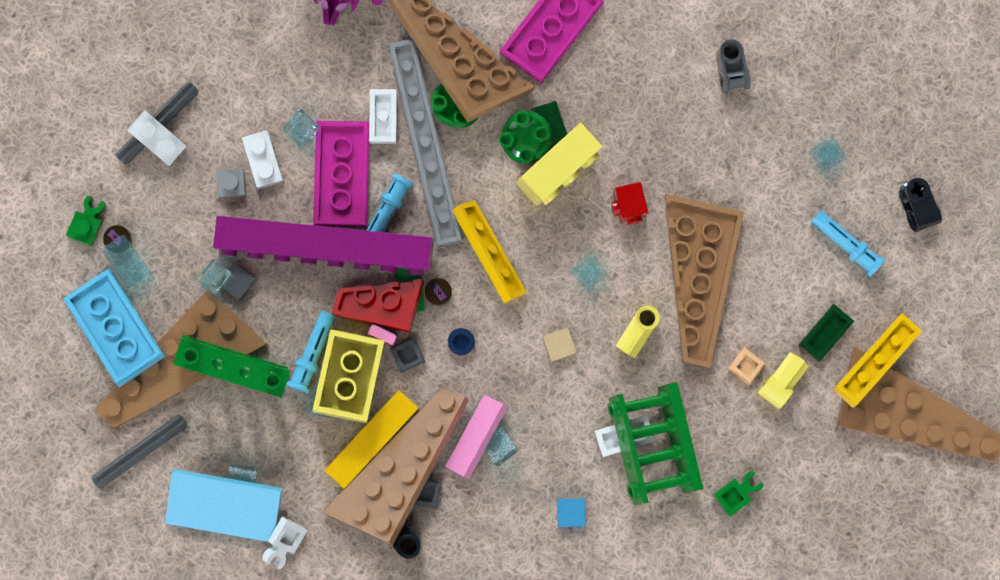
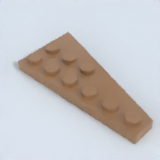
[387,0,535,122]
[664,194,744,369]
[95,290,268,428]
[837,347,1000,462]
[322,387,469,546]

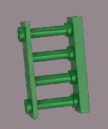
[173,335,291,398]
[608,382,704,505]

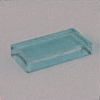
[101,234,155,294]

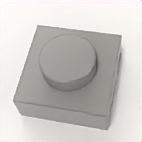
[216,169,246,199]

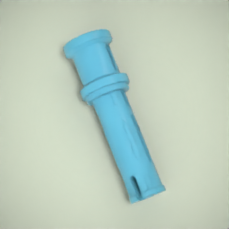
[367,173,414,232]
[810,210,886,277]
[286,311,336,394]

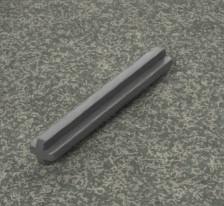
[116,82,199,165]
[91,415,188,488]

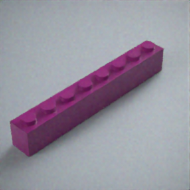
[213,216,434,276]

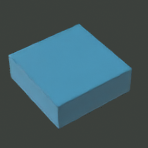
[557,498,586,527]

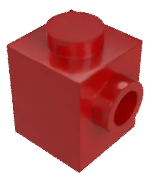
[611,182,649,225]

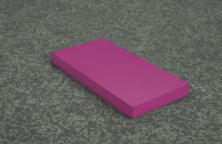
[499,0,604,84]
[313,121,369,228]

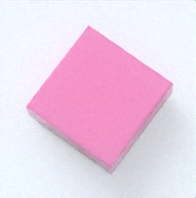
[368,325,398,347]

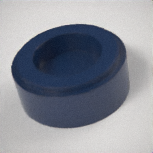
[448,328,475,356]

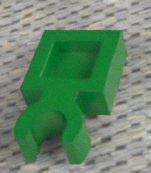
[65,195,106,247]
[712,471,764,517]

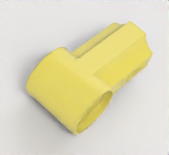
[615,306,660,359]
[757,352,809,409]

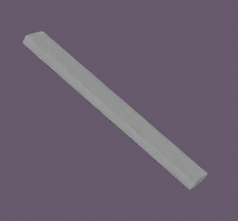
[388,39,463,248]

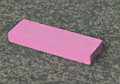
[445,395,508,479]

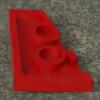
[331,279,424,333]

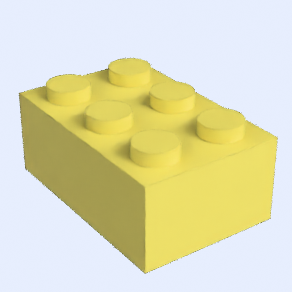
[515,122,603,206]
[313,329,384,424]

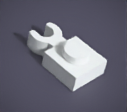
[262,517,308,569]

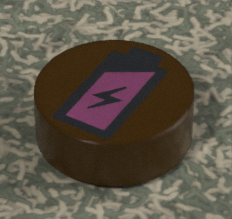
[103,225,132,253]
[425,278,452,306]

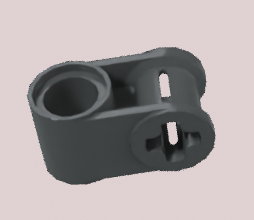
[716,39,751,93]

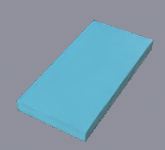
[63,268,166,387]
[165,469,283,542]

